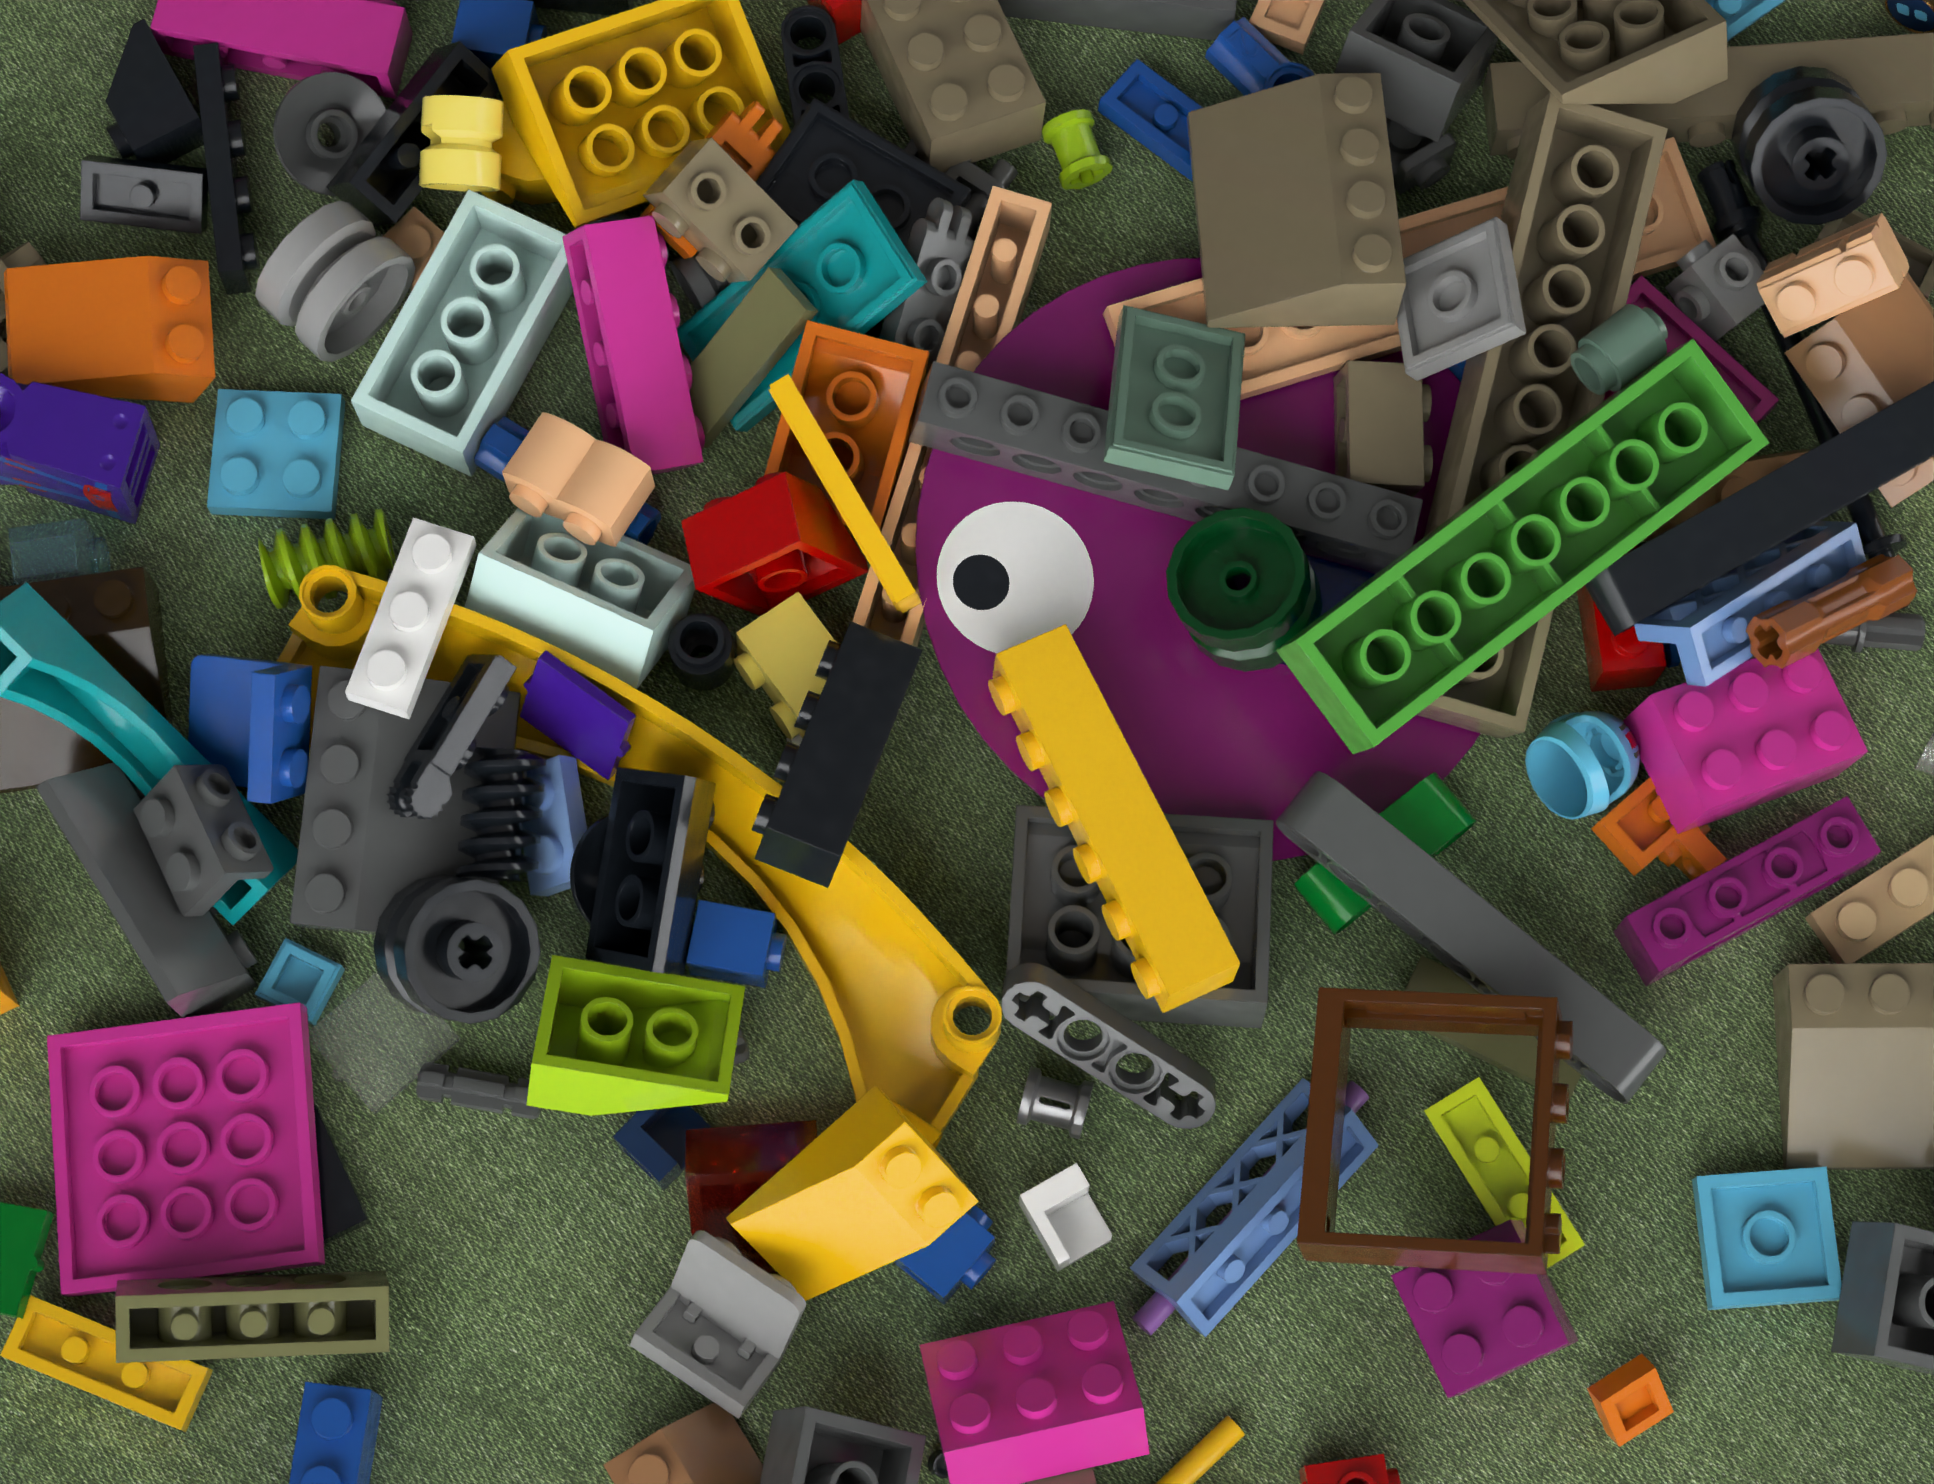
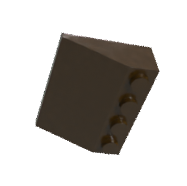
[0,567,173,794]

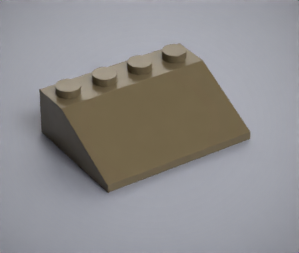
[1462,0,1728,104]
[1187,73,1406,328]
[1772,963,1934,1170]

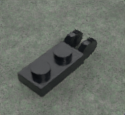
[387,654,517,819]

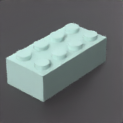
[351,189,573,477]

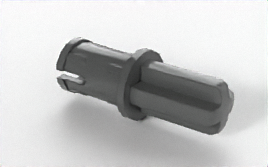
[1823,612,1926,653]

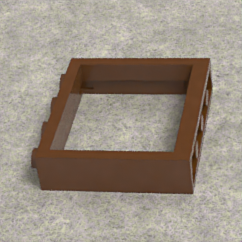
[1297,987,1573,1275]

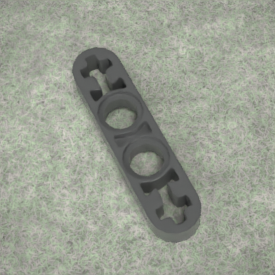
[1001,963,1216,1129]

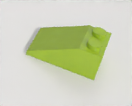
[526,955,745,1116]

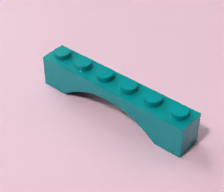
[0,582,298,925]

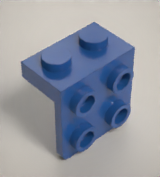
[188,654,312,804]

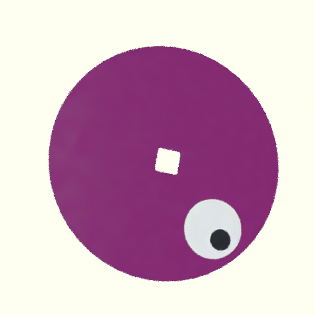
[915,258,1480,862]

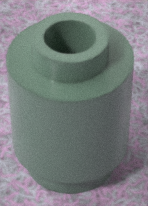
[1570,304,1668,395]

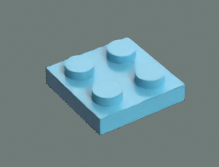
[207,389,345,519]
[1692,1166,1842,1310]

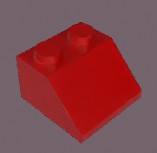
[681,472,869,616]

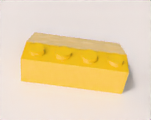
[491,0,791,228]

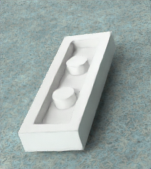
[345,517,477,720]

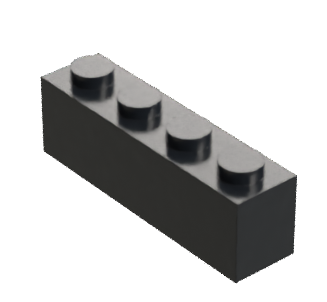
[752,621,923,888]

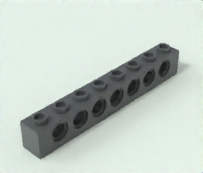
[908,361,1423,573]

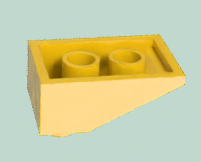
[726,1085,979,1301]

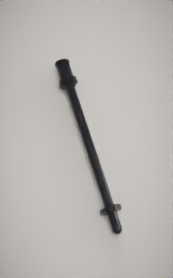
[1697,159,1910,610]

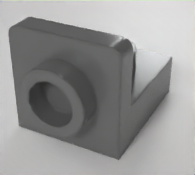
[1386,118,1457,195]

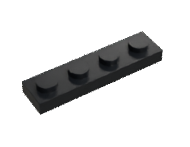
[193,43,260,295]

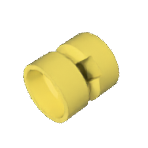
[419,95,504,192]

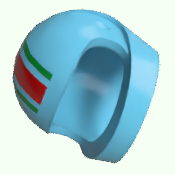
[1525,711,1640,820]

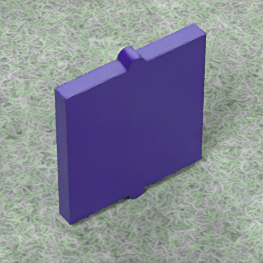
[520,650,636,780]

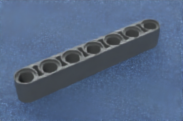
[1276,771,1667,1104]

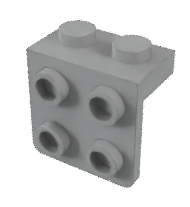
[630,1230,806,1419]

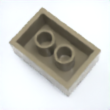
[860,0,1046,173]

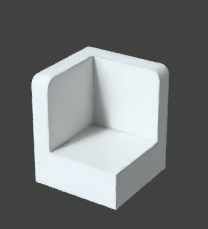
[1019,1163,1112,1272]

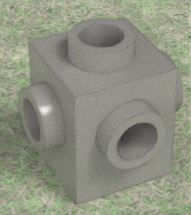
[1665,233,1765,342]

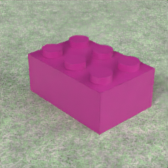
[1623,649,1868,834]
[919,1301,1150,1484]

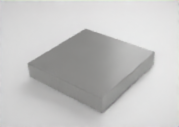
[1397,217,1526,381]

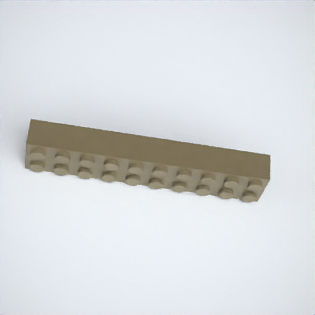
[1417,92,1668,739]

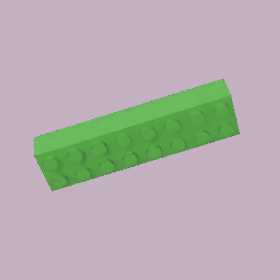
[1276,339,1770,754]

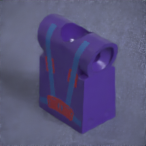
[0,373,160,525]

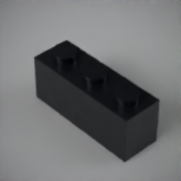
[326,41,499,227]

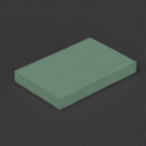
[1103,305,1245,490]

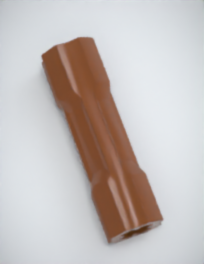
[1746,554,1917,669]

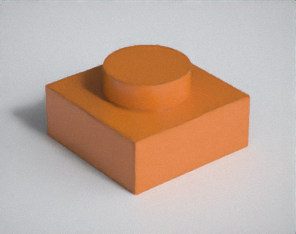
[1587,1353,1674,1447]

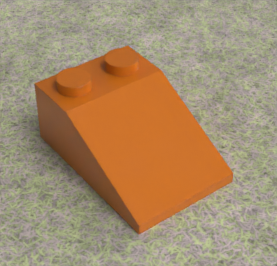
[4,256,215,403]
[764,320,930,536]

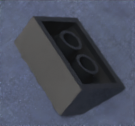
[585,767,716,975]

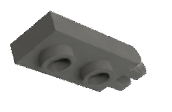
[879,198,974,374]

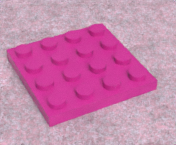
[47,1002,325,1297]

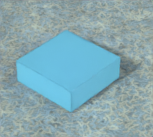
[255,938,345,1026]

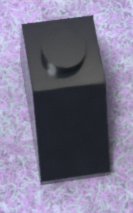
[106,19,204,164]

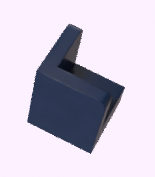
[613,1106,716,1191]

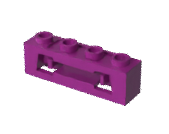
[1613,796,1881,987]

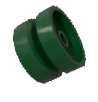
[1166,507,1322,672]

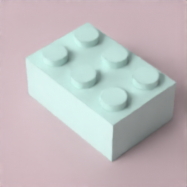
[465,508,695,689]

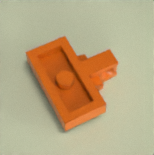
[1591,777,1727,880]

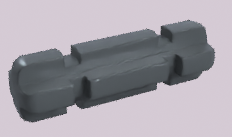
[416,1062,542,1119]

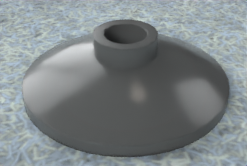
[273,72,387,196]

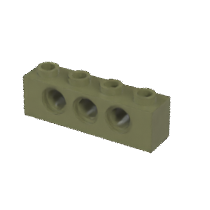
[115,1271,389,1363]

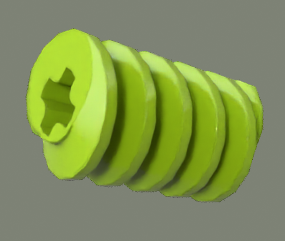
[258,508,396,609]

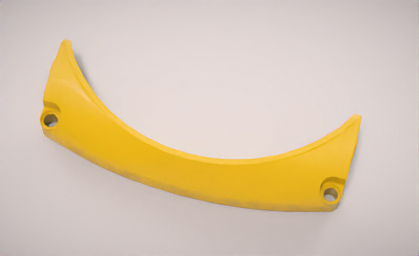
[277,565,1002,1149]

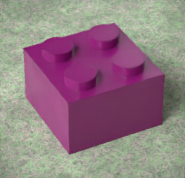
[1391,1219,1579,1398]

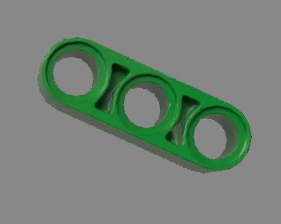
[1294,772,1476,935]

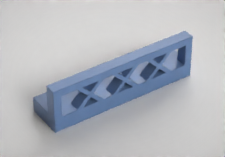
[1634,521,1866,687]
[1130,1078,1379,1337]

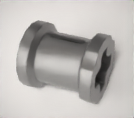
[1016,1066,1094,1139]

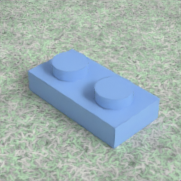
[523,755,587,897]

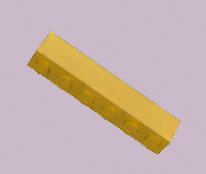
[988,624,1240,1013]

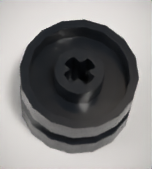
[1732,66,1887,225]
[373,874,541,1024]

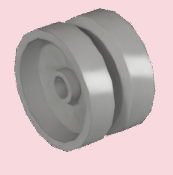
[255,200,416,362]

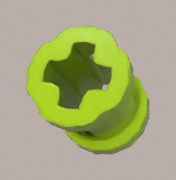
[1041,109,1113,190]

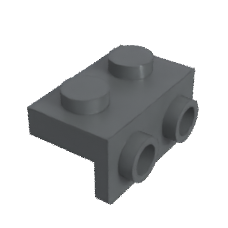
[133,764,274,917]

